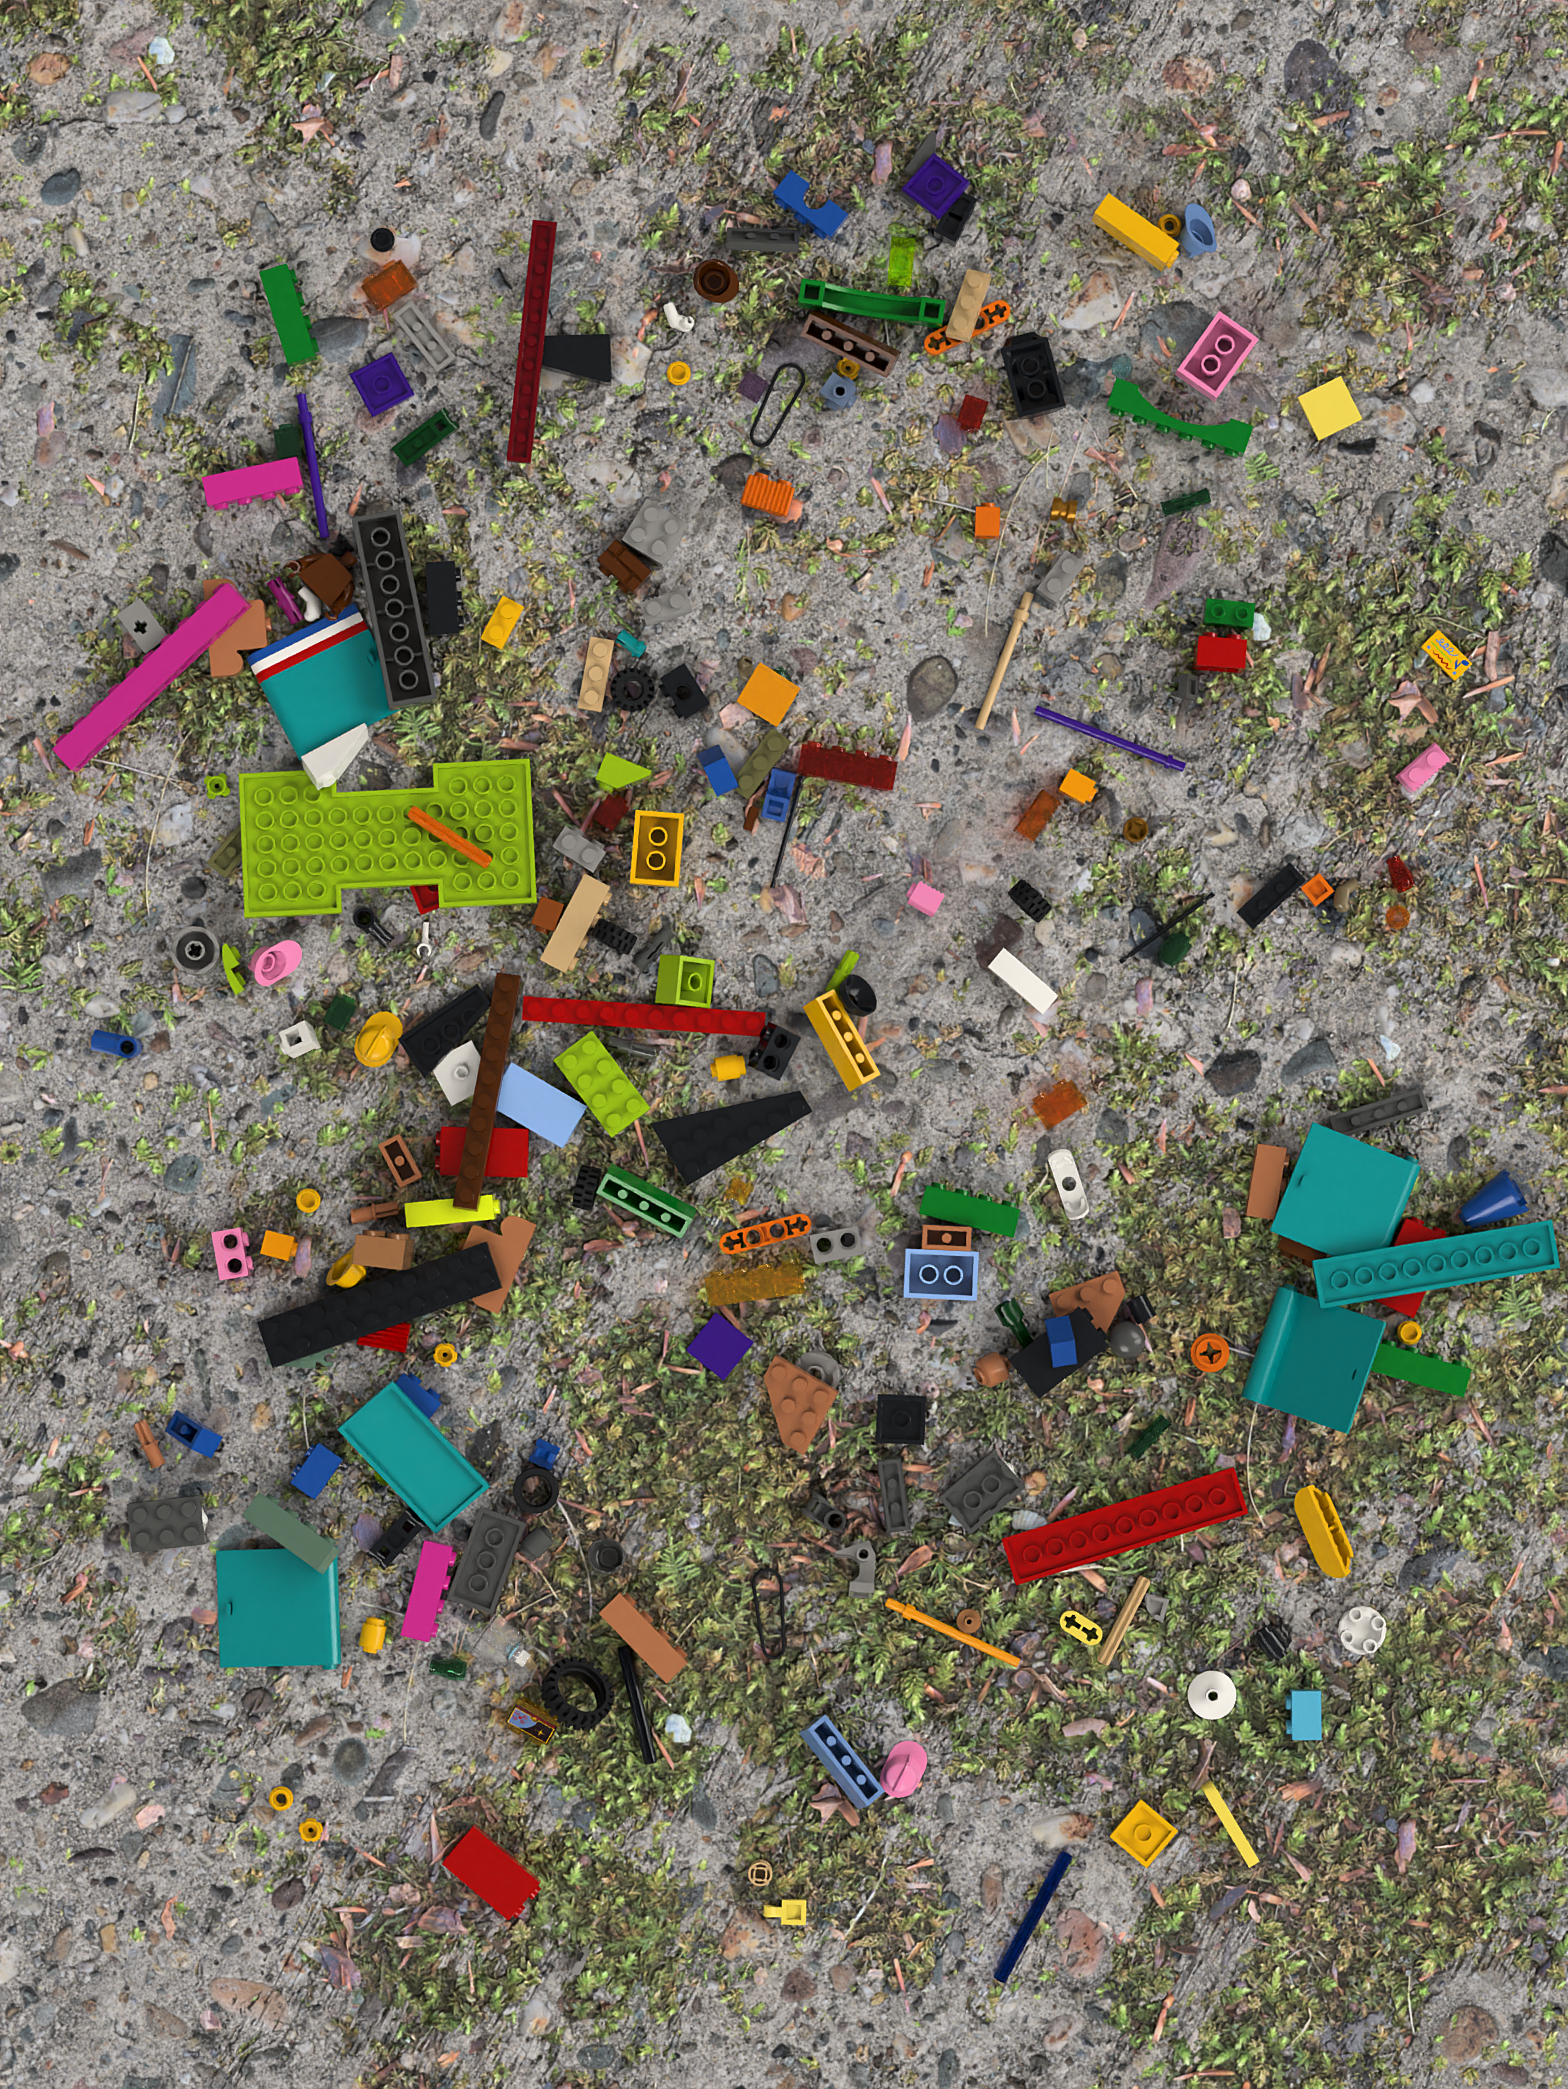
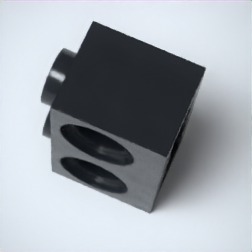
[933,192,977,247]
[747,1022,801,1081]

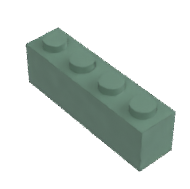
[242,1492,340,1574]

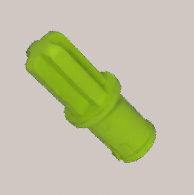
[824,949,859,996]

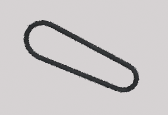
[750,363,805,447]
[752,1568,786,1660]

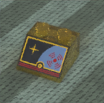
[505,1694,560,1747]

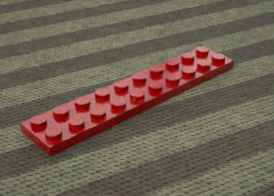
[1001,1467,1249,1585]

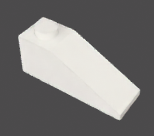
[301,723,369,790]

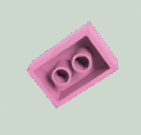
[1175,311,1259,402]

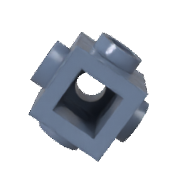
[819,372,858,412]

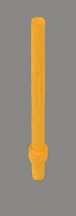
[884,1597,1021,1668]

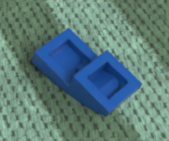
[761,767,797,822]

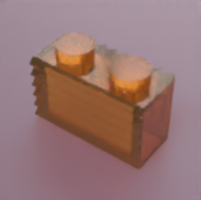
[361,259,418,314]
[1013,789,1061,843]

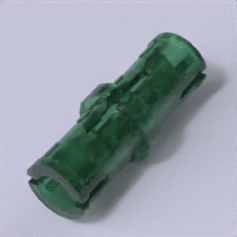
[1160,487,1211,517]
[1127,1414,1172,1460]

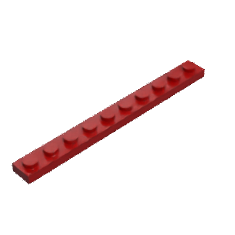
[522,996,766,1037]

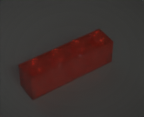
[797,741,898,793]

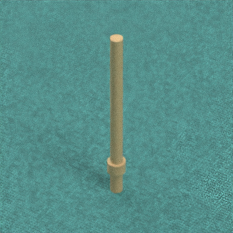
[974,591,1034,731]

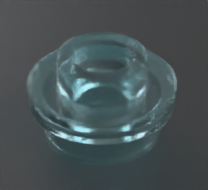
[1112,356,1133,380]

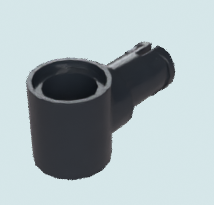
[352,906,395,948]

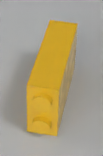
[1092,193,1180,272]

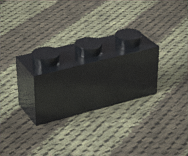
[425,561,464,638]

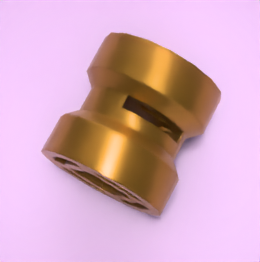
[1050,496,1078,524]
[1123,817,1148,843]

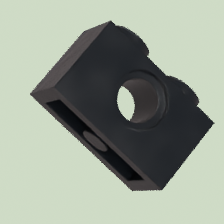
[659,663,710,721]

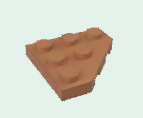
[1048,1271,1125,1333]
[764,1355,840,1455]

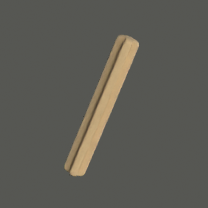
[1097,1576,1151,1666]

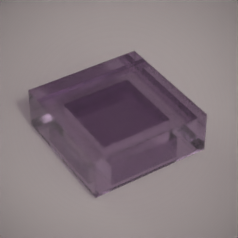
[736,370,769,404]

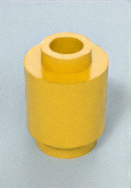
[710,1054,746,1082]
[358,1616,387,1654]

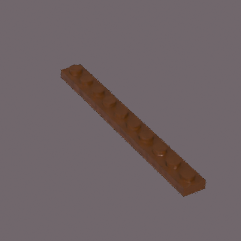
[453,972,522,1212]

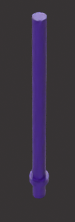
[1034,705,1186,772]

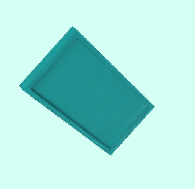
[337,1380,490,1534]

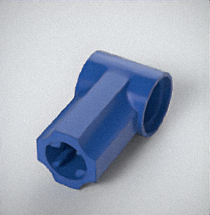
[91,1029,142,1058]

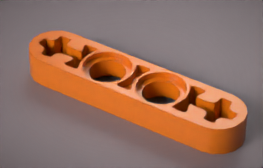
[924,300,1010,356]
[719,1214,811,1254]

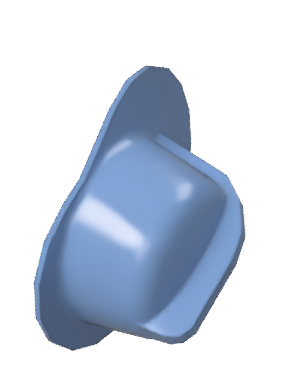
[1179,203,1217,258]

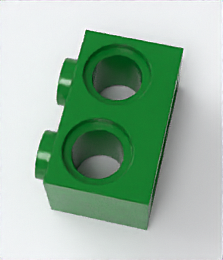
[1202,598,1255,631]

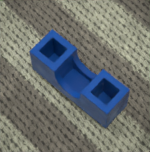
[773,170,848,241]

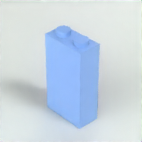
[497,1062,588,1148]

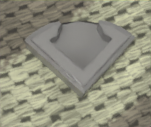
[1144,1592,1169,1623]
[571,1946,591,1975]

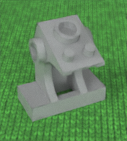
[835,1539,876,1599]

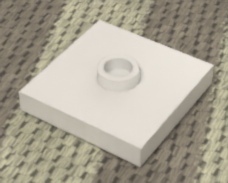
[433,1040,481,1106]

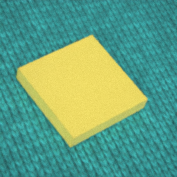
[1297,376,1362,441]

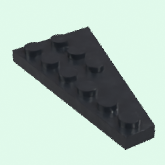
[650,1091,813,1186]

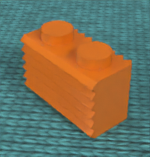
[740,472,795,518]

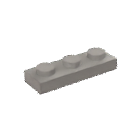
[393,300,457,374]

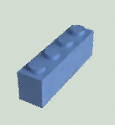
[798,1714,885,1809]

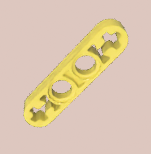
[1201,1780,1260,1868]

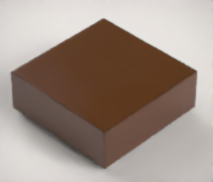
[743,806,759,833]

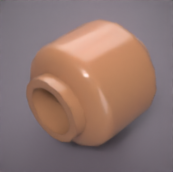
[973,1352,1011,1388]

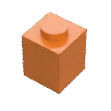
[974,503,1000,539]

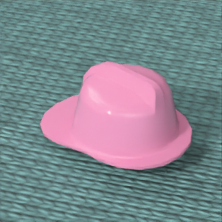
[247,940,302,986]
[880,1741,927,1798]

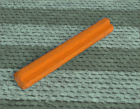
[407,806,492,868]

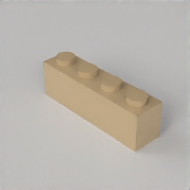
[540,873,613,974]

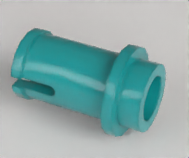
[615,629,647,658]

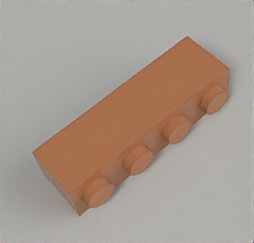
[599,1591,688,1684]

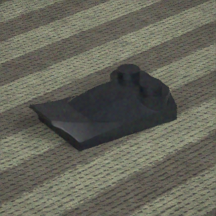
[1000,331,1066,420]

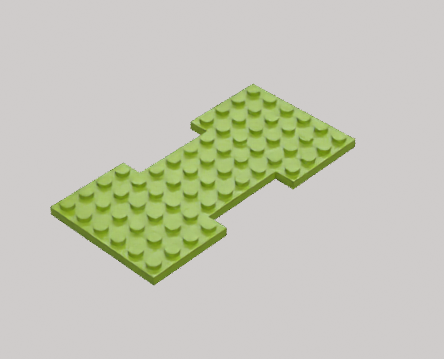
[239,759,537,919]

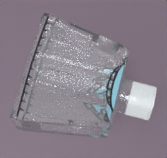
[469,1610,531,1667]

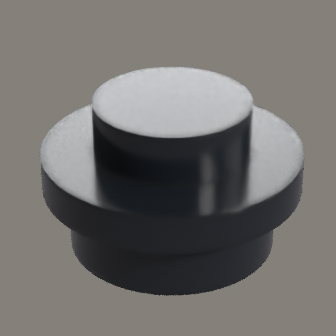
[370,228,395,252]

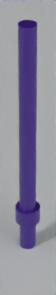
[296,394,330,538]

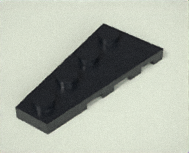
[398,984,491,1080]

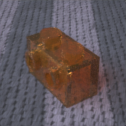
[1030,1079,1088,1131]

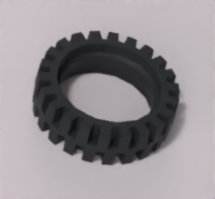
[540,1657,615,1731]

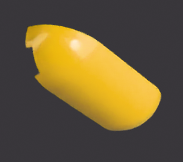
[1294,1485,1353,1578]

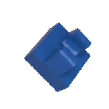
[529,1438,560,1470]

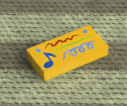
[1420,630,1472,681]

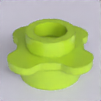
[204,773,230,799]

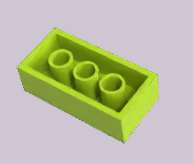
[553,1031,651,1138]

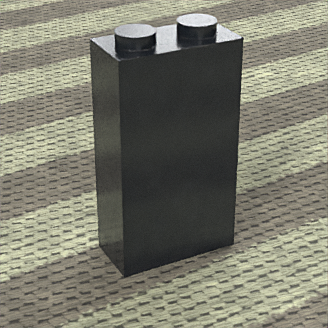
[1008,1306,1109,1399]

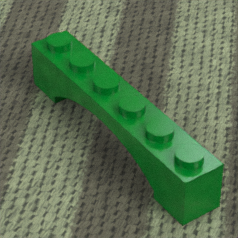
[798,278,946,329]
[1105,378,1254,458]

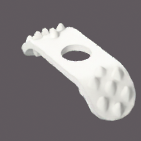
[1047,1149,1089,1220]

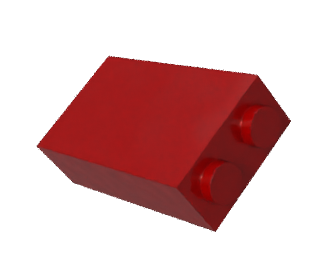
[435,1126,530,1178]
[1374,1216,1447,1318]
[441,1824,541,1921]

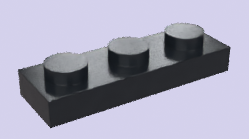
[1236,863,1306,930]

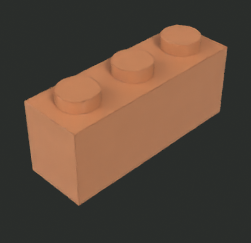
[1244,1143,1290,1220]

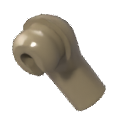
[737,656,754,683]
[1333,877,1360,913]

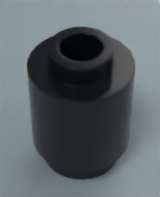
[1254,1624,1289,1661]

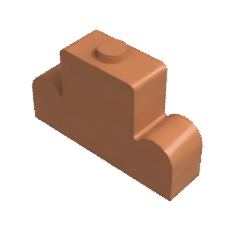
[203,578,272,679]
[457,1215,537,1314]

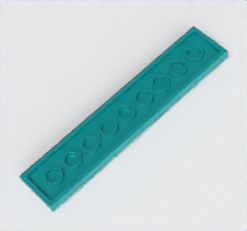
[1311,1220,1560,1309]

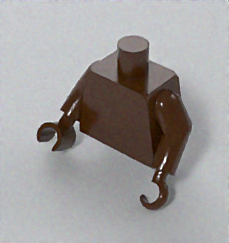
[283,551,358,621]

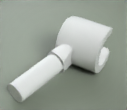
[417,922,432,956]

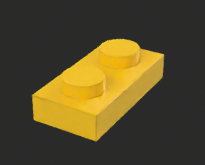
[480,596,524,650]

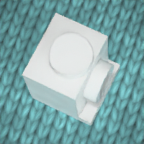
[279,1020,321,1059]

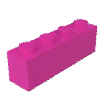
[201,457,305,511]
[401,1539,457,1642]

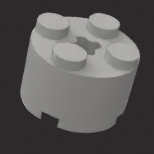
[171,926,222,976]

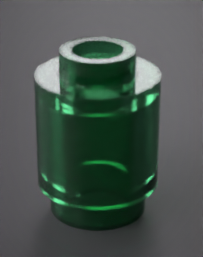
[1157,931,1192,968]

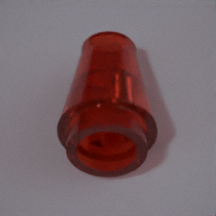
[1386,855,1416,893]

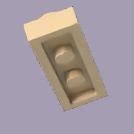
[945,269,991,342]
[577,636,615,713]

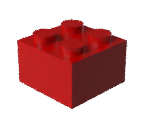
[1193,632,1247,673]

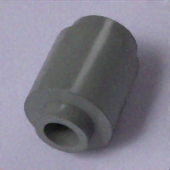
[519,1525,555,1561]

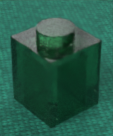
[273,423,304,460]
[322,994,359,1033]

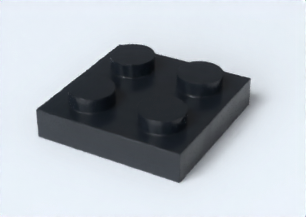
[875,1394,926,1445]

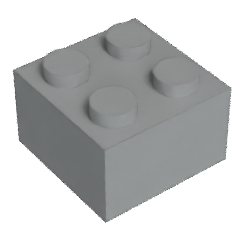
[622,499,689,568]

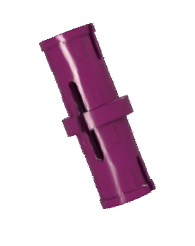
[267,576,305,626]

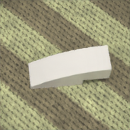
[987,948,1058,1015]

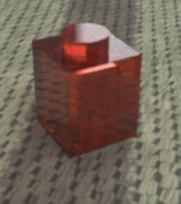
[956,394,989,434]
[592,793,630,833]

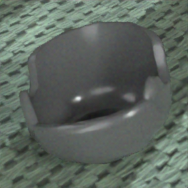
[1108,1320,1146,1359]
[588,1538,625,1575]

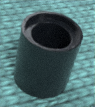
[1126,1293,1156,1325]

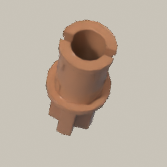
[350,1201,400,1224]
[133,1420,166,1469]

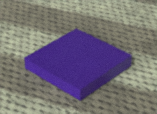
[902,153,970,220]
[349,352,415,418]
[686,1312,754,1381]

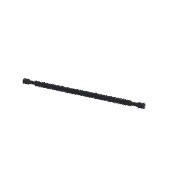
[770,775,805,888]
[1119,892,1215,964]

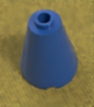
[1459,1169,1530,1229]

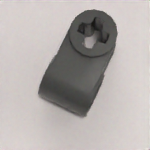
[799,1491,846,1532]

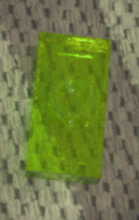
[887,236,916,288]

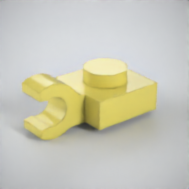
[764,1899,806,1925]

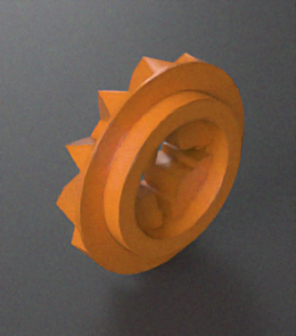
[1190,1333,1230,1372]

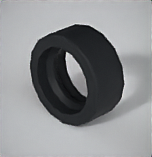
[513,1467,559,1514]

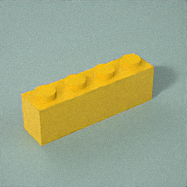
[803,989,881,1092]

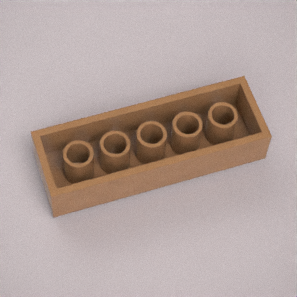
[352,1229,415,1270]

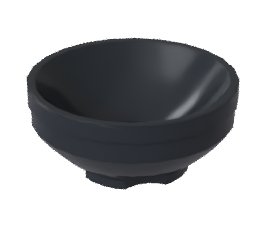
[839,974,877,1017]

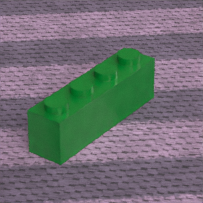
[259,263,320,368]
[596,1163,697,1239]
[919,1182,1021,1238]
[1370,1339,1472,1397]

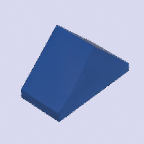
[697,744,739,797]
[1044,1315,1077,1368]

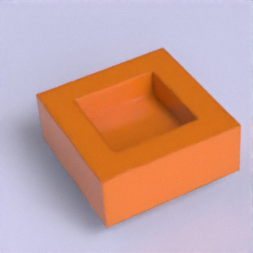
[1300,873,1334,907]

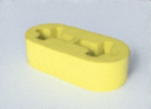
[1059,1610,1102,1645]

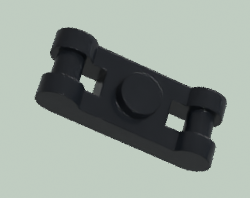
[366,1508,426,1570]

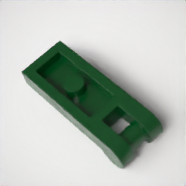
[392,408,460,468]

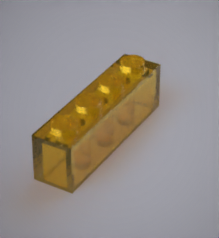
[705,1260,805,1307]

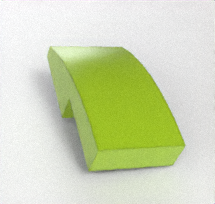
[222,943,246,996]

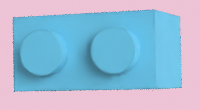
[1285,1689,1322,1740]

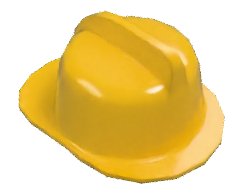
[354,1011,403,1067]
[326,1245,366,1289]

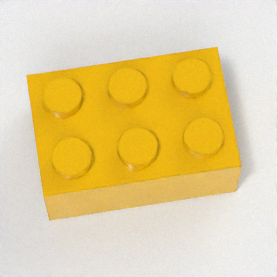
[630,810,685,888]

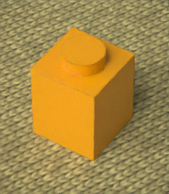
[1058,768,1097,805]
[260,1230,299,1261]

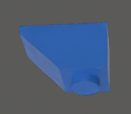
[165,1410,223,1458]

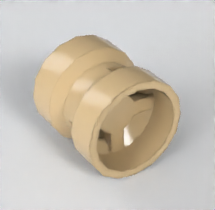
[748,1859,772,1886]

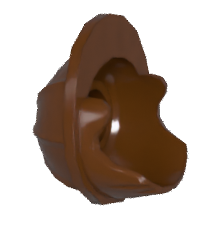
[693,259,739,304]

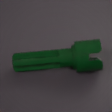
[994,1297,1033,1348]

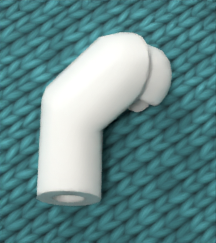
[663,302,694,332]
[298,585,322,622]

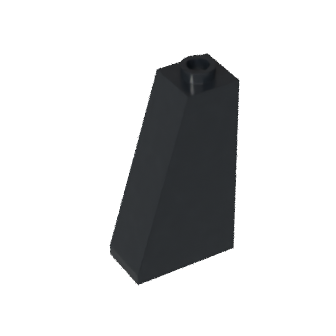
[518,334,612,386]

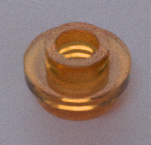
[1385,905,1410,930]

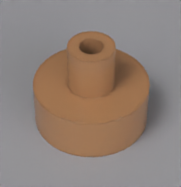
[956,1608,981,1633]

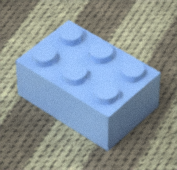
[903,1248,979,1301]

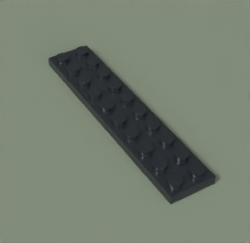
[257,1242,503,1368]

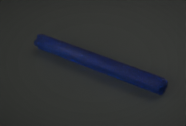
[994,1850,1073,1983]

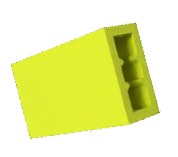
[404,1195,501,1228]

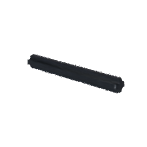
[617,1645,657,1765]

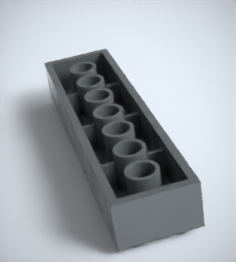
[352,509,437,711]

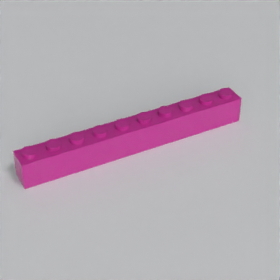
[52,583,252,772]

